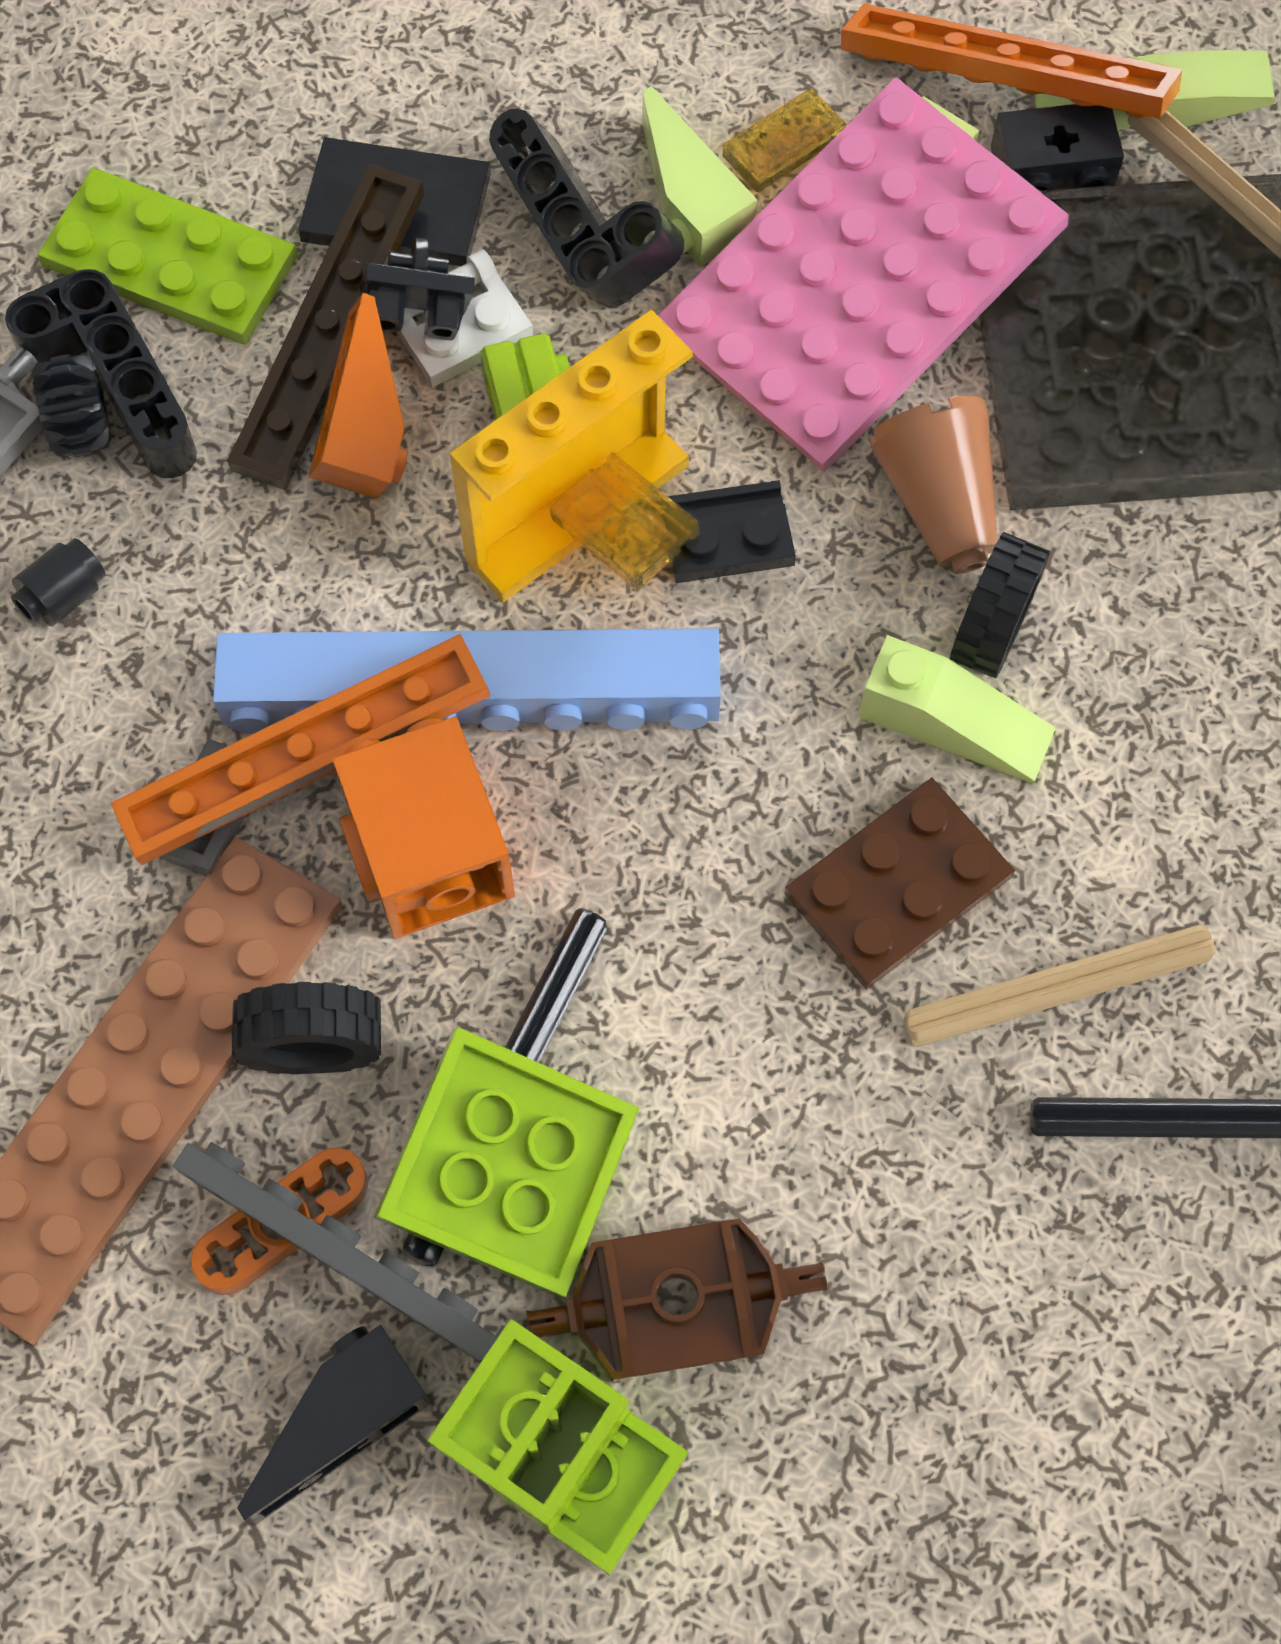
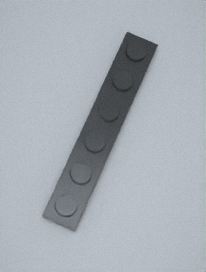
[172,1142,506,1363]

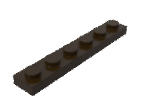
[227,164,425,490]

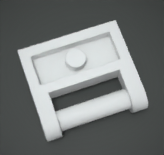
[396,249,534,388]

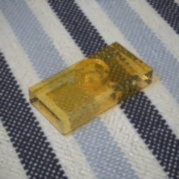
[722,87,847,193]

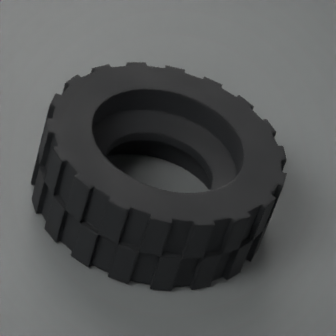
[950,532,1050,679]
[232,982,381,1075]

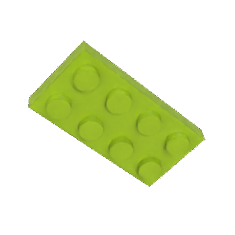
[37,167,298,345]

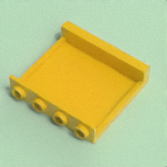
[450,309,693,603]

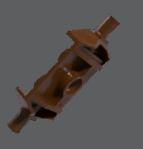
[526,1218,827,1384]

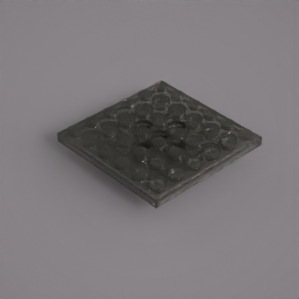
[979,174,1281,510]

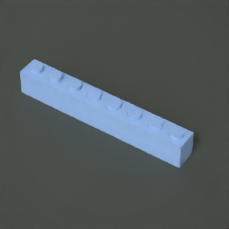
[213,628,721,733]

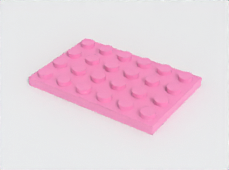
[658,77,1069,472]

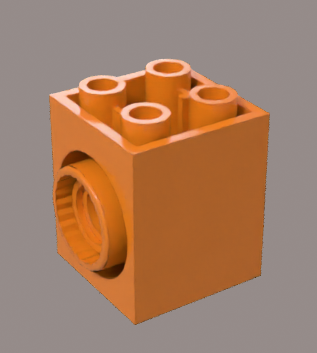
[332,716,515,939]

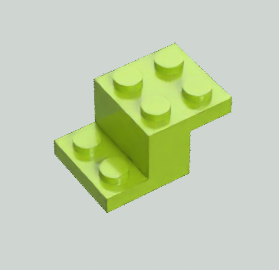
[427,1319,689,1576]

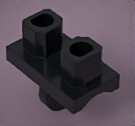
[359,237,475,341]

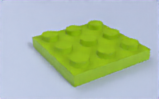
[373,1026,639,1298]

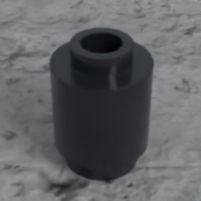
[11,538,106,627]

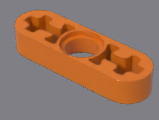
[191,1148,368,1295]

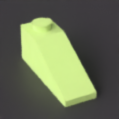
[642,86,757,267]
[858,635,1056,784]

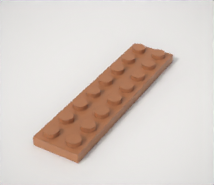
[0,836,343,1346]

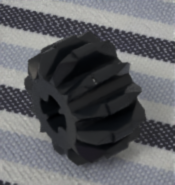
[32,354,112,457]

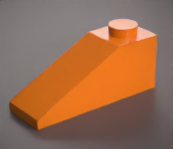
[308,293,408,498]

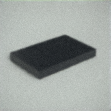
[298,137,491,266]

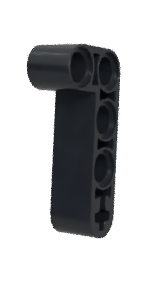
[489,108,684,308]
[5,269,197,478]

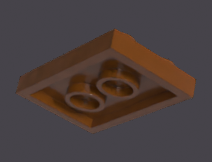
[784,777,1015,990]

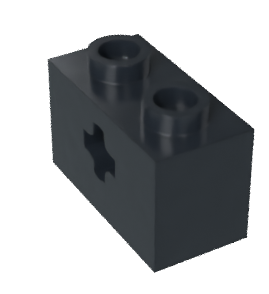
[991,104,1124,198]

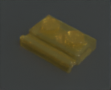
[549,451,700,592]

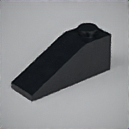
[237,1324,432,1526]

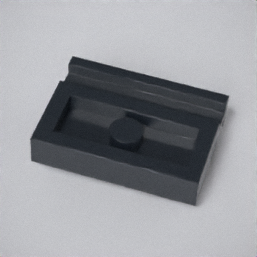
[661,480,796,583]

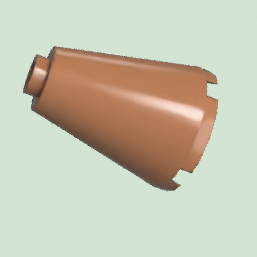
[869,396,998,574]

